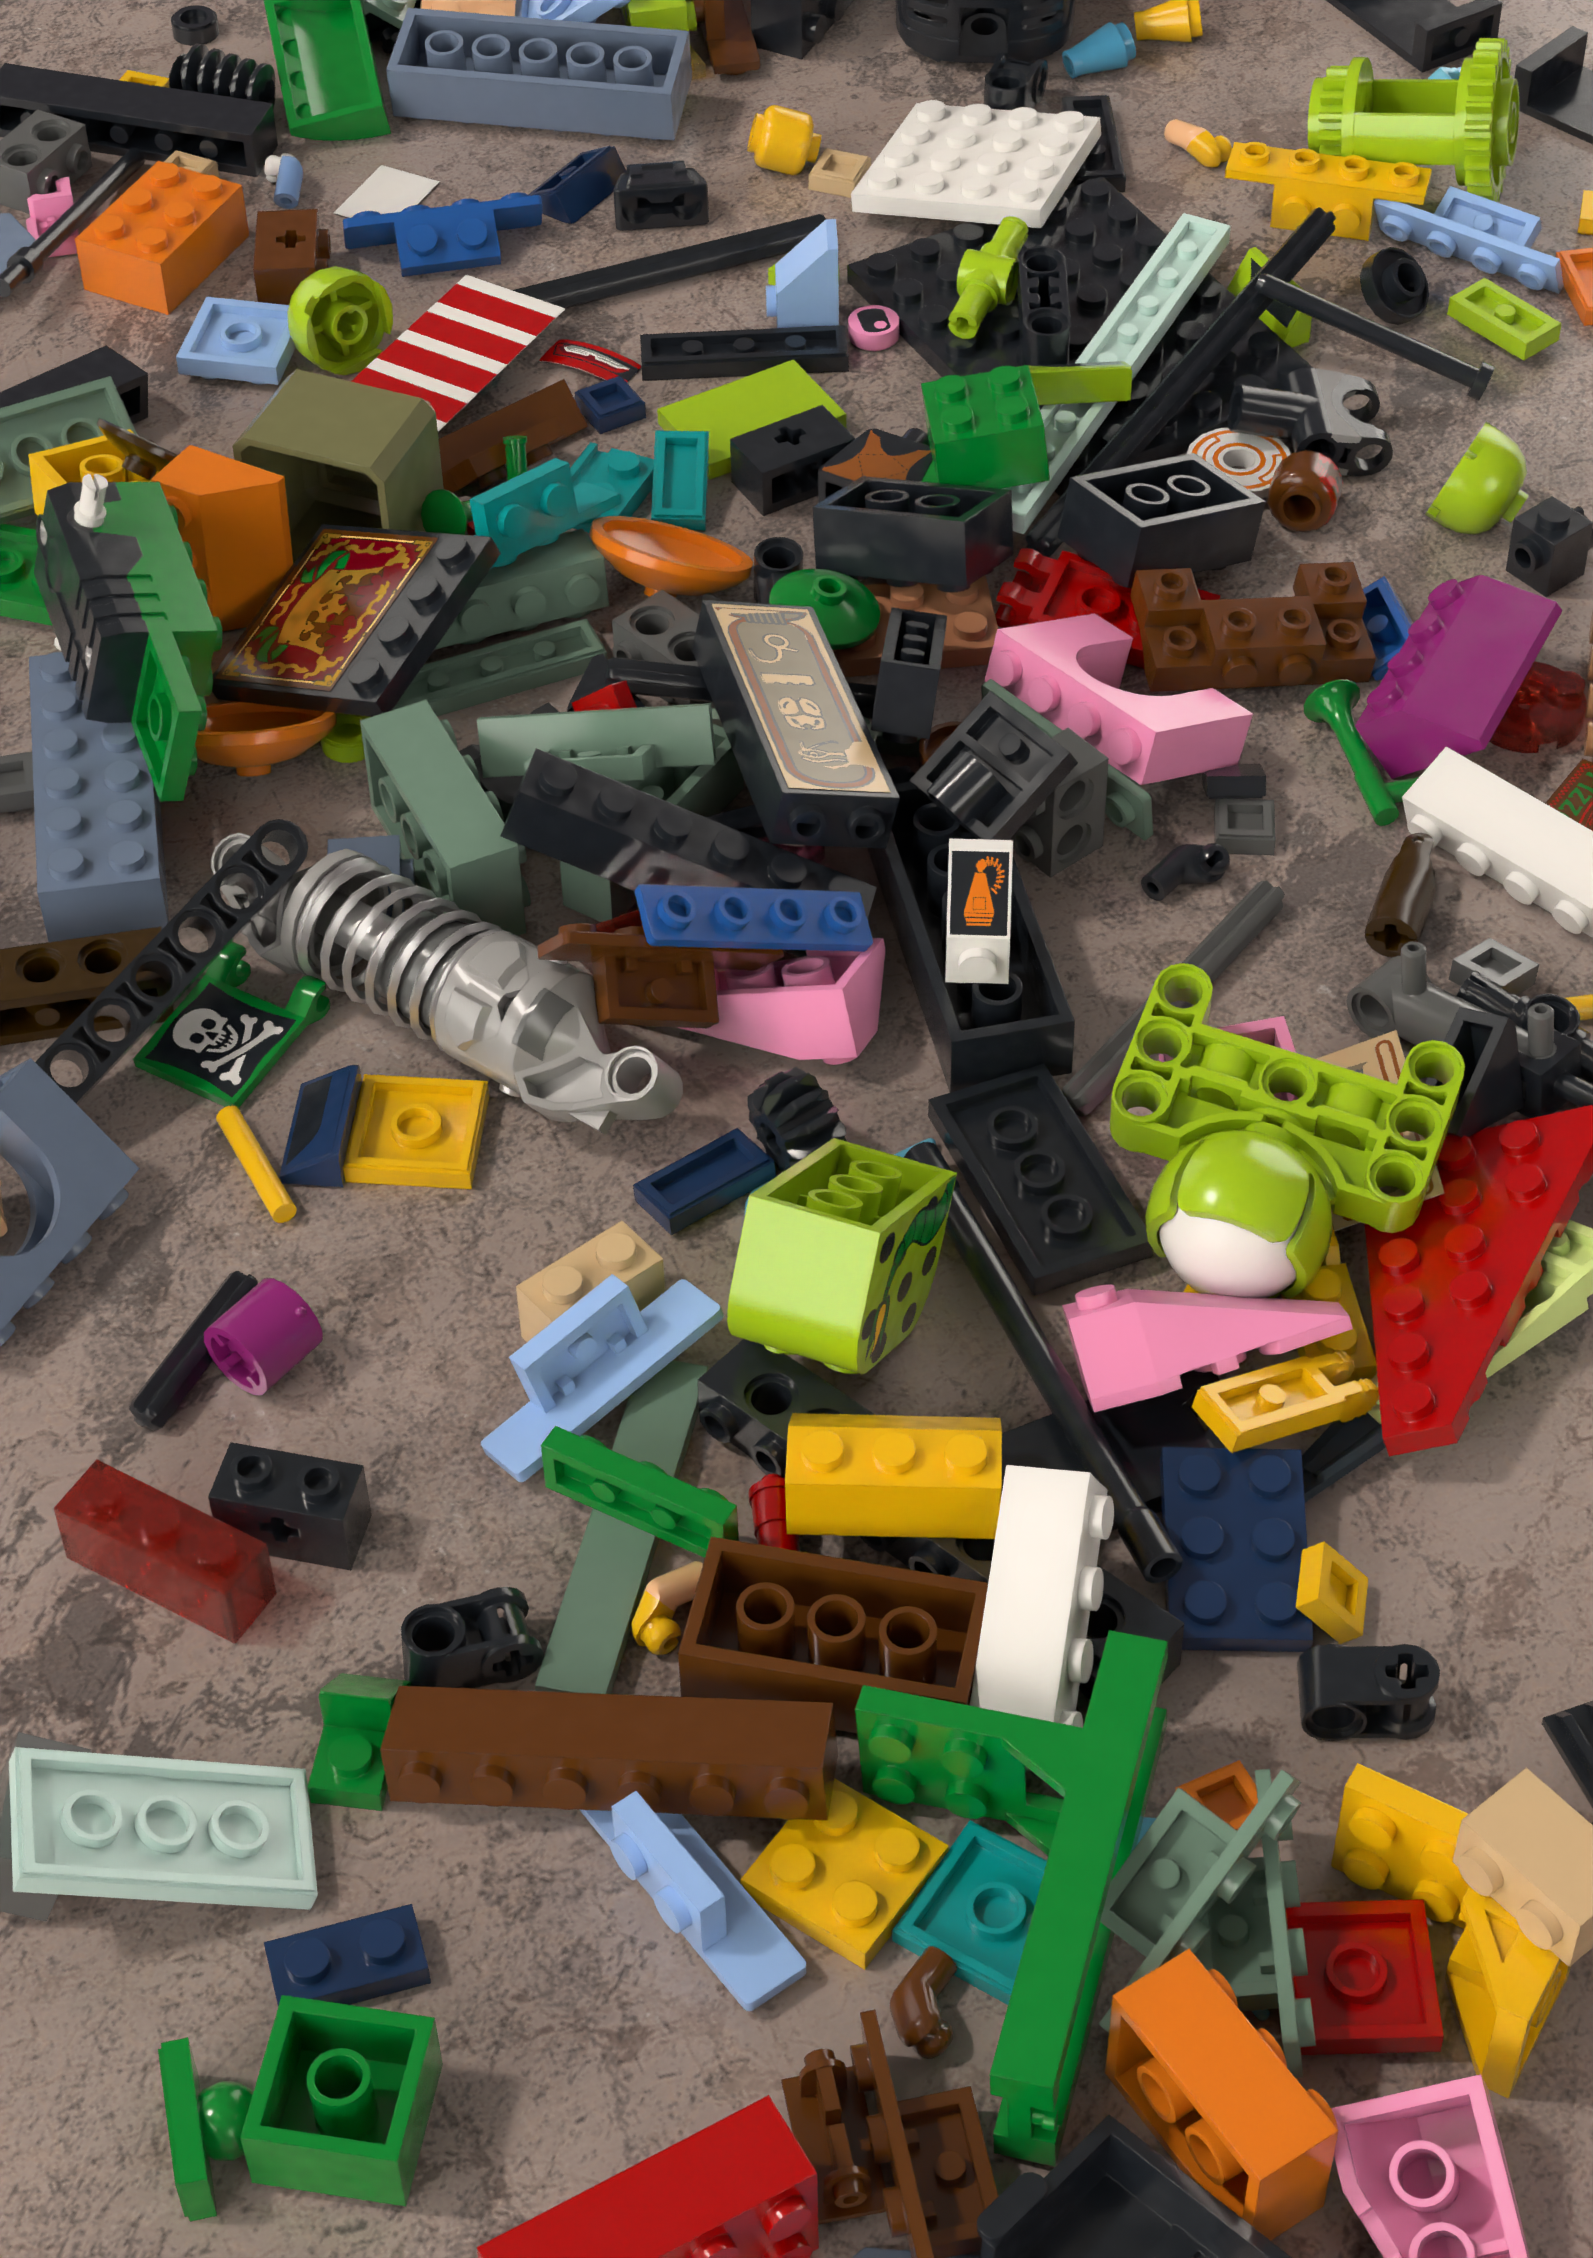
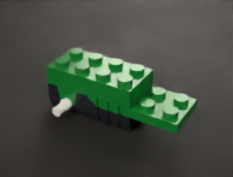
[34,474,223,802]

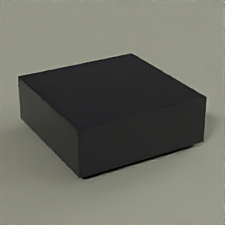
[1201,764,1266,799]

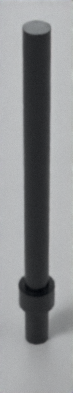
[0,148,145,297]

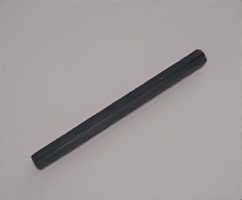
[513,214,826,309]

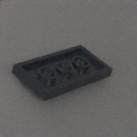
[928,1063,1153,1296]

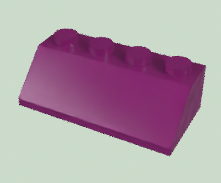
[1355,574,1563,779]

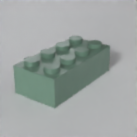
[360,700,531,936]

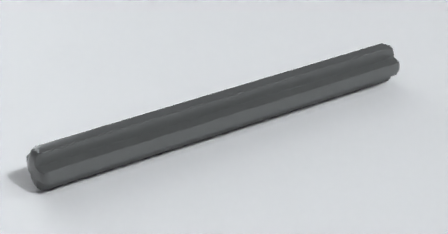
[1062,881,1285,1117]

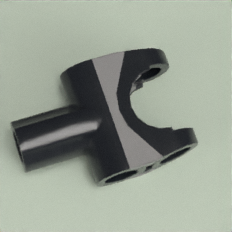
[1228,368,1393,476]

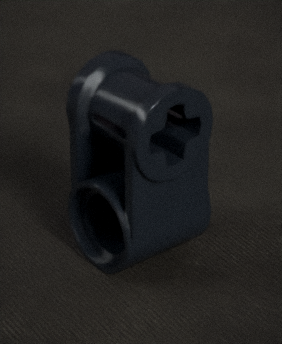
[984,52,1048,110]
[401,1587,544,1689]
[1297,1644,1440,1741]

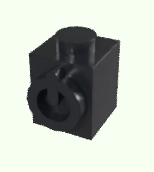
[1506,496,1593,597]

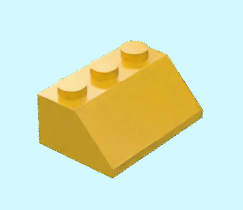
[785,1413,1002,1539]

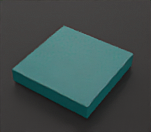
[892,1820,1047,2005]

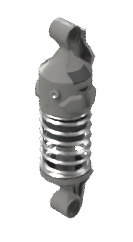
[211,833,683,1135]

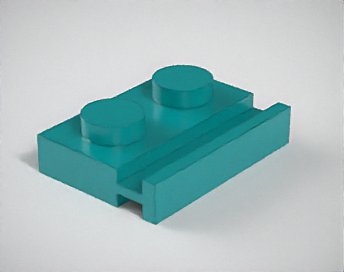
[570,442,654,533]

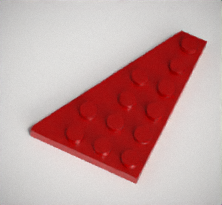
[1365,1105,1593,1457]

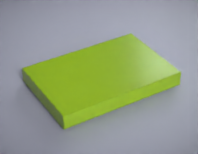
[657,359,847,480]

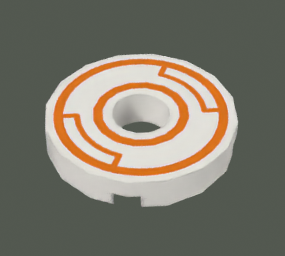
[1187,427,1291,503]

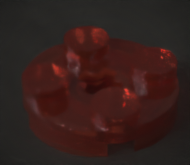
[1489,661,1587,753]

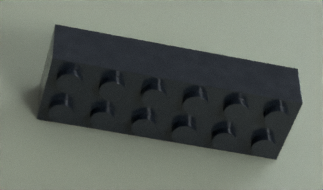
[867,781,1075,1092]

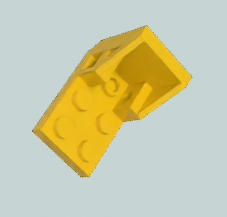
[1331,1763,1571,2099]

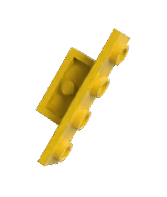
[1225,142,1432,241]

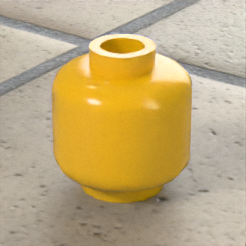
[747,105,822,175]

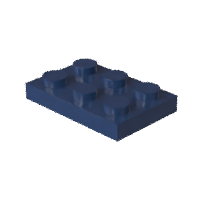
[1160,1447,1313,1652]

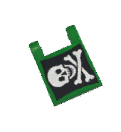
[133,942,331,1108]

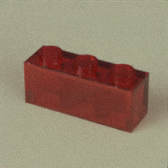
[54,1459,277,1644]

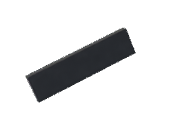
[640,325,849,381]

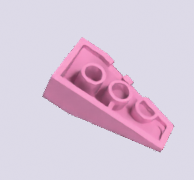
[1062,1285,1353,1412]

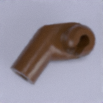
[890,1946,957,2059]

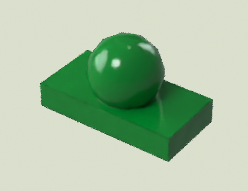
[158,2037,253,2222]

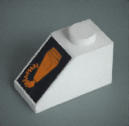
[945,839,1013,984]

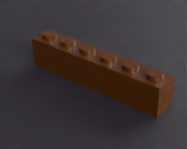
[380,1686,838,1820]

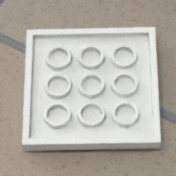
[851,100,1101,228]

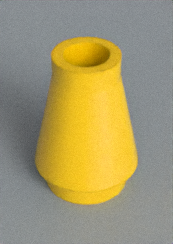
[1134,0,1203,42]

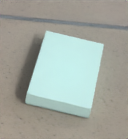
[9,1747,318,1910]

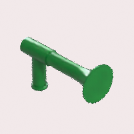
[421,435,527,535]
[1304,680,1419,826]

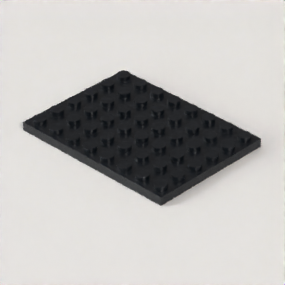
[847,177,1313,496]

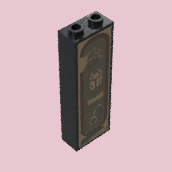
[692,600,900,849]

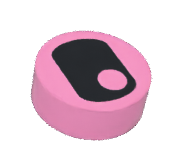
[848,305,899,351]

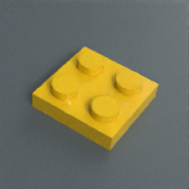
[741,1778,949,1970]

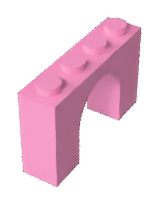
[984,613,1253,785]

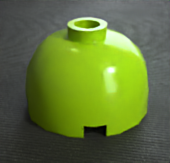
[287,266,393,376]
[1425,421,1529,535]

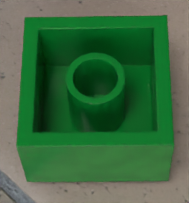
[921,365,1050,489]
[240,1995,443,2207]

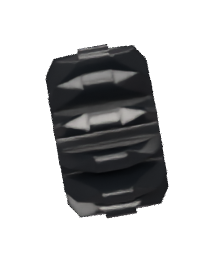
[747,1067,847,1172]

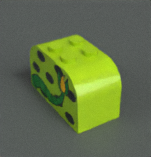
[727,1138,957,1374]

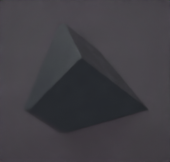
[1425,1007,1524,1138]

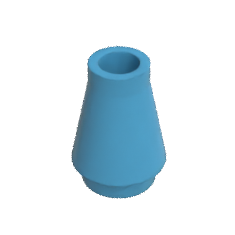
[1062,22,1136,79]

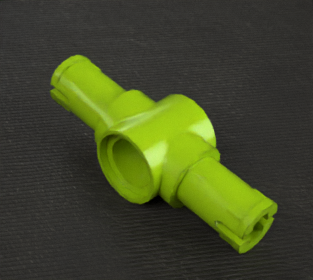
[948,216,1028,339]

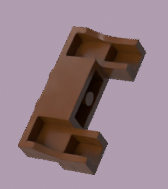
[1130,562,1376,692]

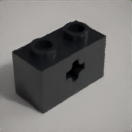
[730,405,855,516]
[208,1442,372,1571]

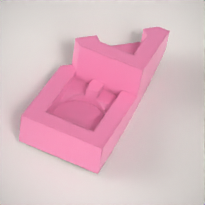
[26,177,79,258]

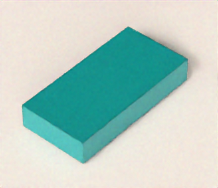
[651,430,709,531]

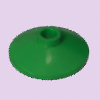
[769,569,880,650]

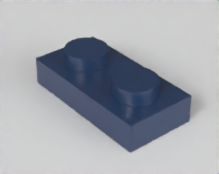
[264,1904,431,2006]

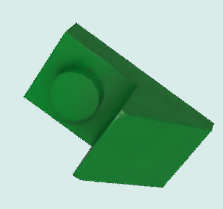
[307,1673,411,1811]

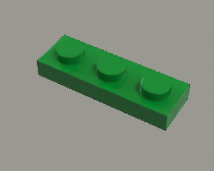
[541,1426,739,1558]

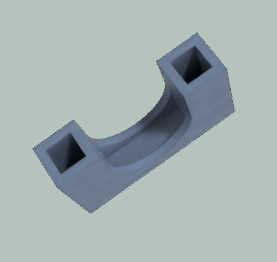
[0,1058,140,1347]

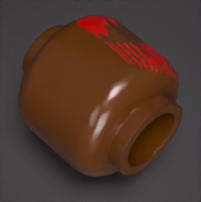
[1267,450,1343,532]

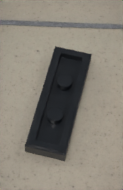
[1061,95,1126,192]

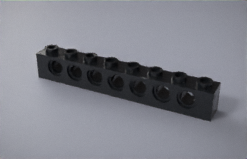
[697,1339,1185,1700]

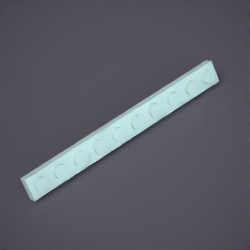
[1003,213,1231,534]

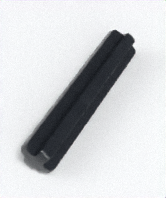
[129,1271,258,1431]

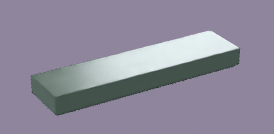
[393,619,608,716]

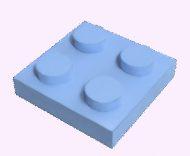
[176,296,296,385]

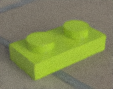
[1447,278,1562,361]

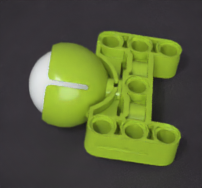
[1110,963,1465,1299]

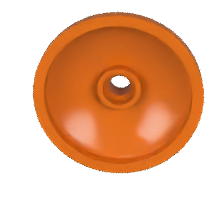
[589,516,753,598]
[195,701,337,777]

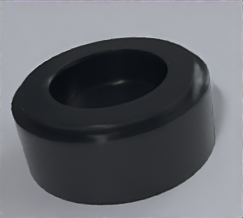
[171,5,219,46]

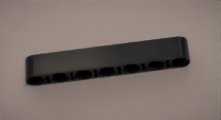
[35,819,308,1105]

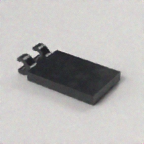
[1001,1370,1250,1531]

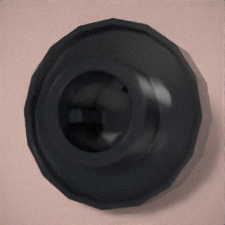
[1360,247,1429,325]

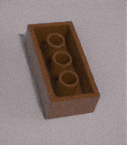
[678,1537,988,1733]

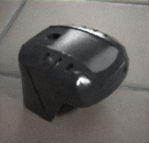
[895,0,1076,63]

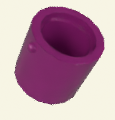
[204,1278,323,1395]

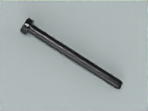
[1254,274,1495,401]

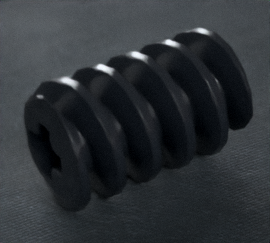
[169,43,276,109]

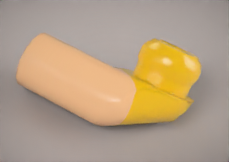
[1164,119,1232,168]
[631,1561,703,1655]

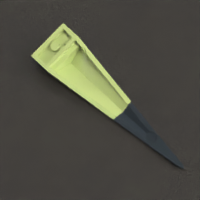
[1302,1220,1593,1502]

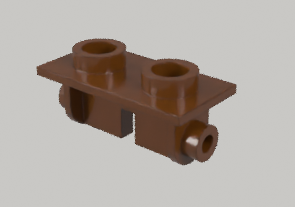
[781,2049,886,2225]

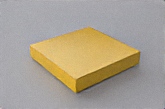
[343,1074,490,1189]

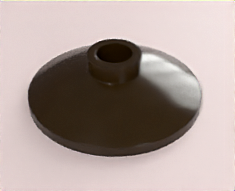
[97,418,178,481]

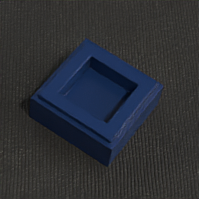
[575,376,646,434]

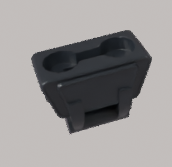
[613,161,709,231]

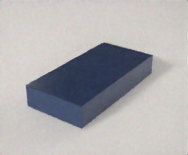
[633,1128,776,1235]

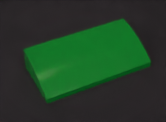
[264,0,391,141]

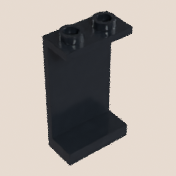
[1326,0,1503,73]
[1514,26,1593,145]

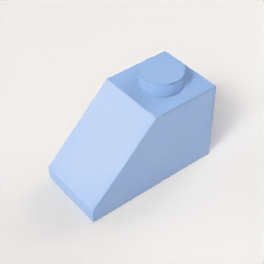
[766,219,839,328]

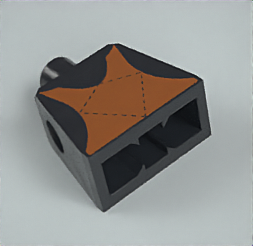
[818,428,933,503]

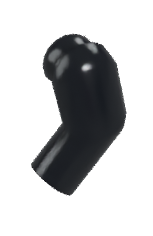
[1141,843,1230,901]

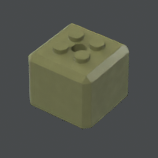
[232,369,444,564]

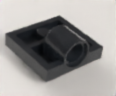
[910,691,1078,840]

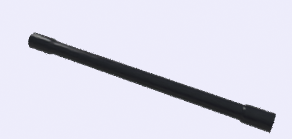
[904,1142,1183,1583]

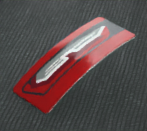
[539,339,641,383]

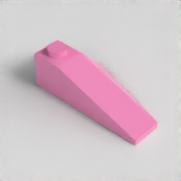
[677,938,886,1065]
[1331,2074,1530,2258]

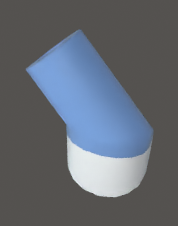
[265,153,303,209]

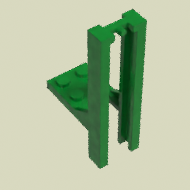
[855,1630,1168,2167]

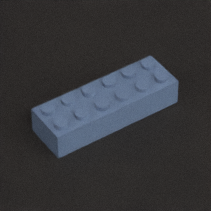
[386,8,692,141]
[29,652,169,942]

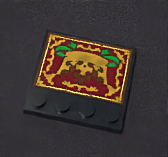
[212,524,501,717]

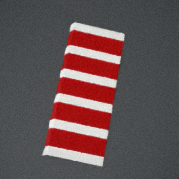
[350,275,565,432]

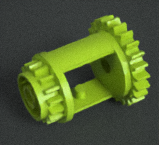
[1308,38,1519,202]

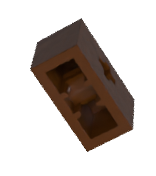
[253,209,331,305]

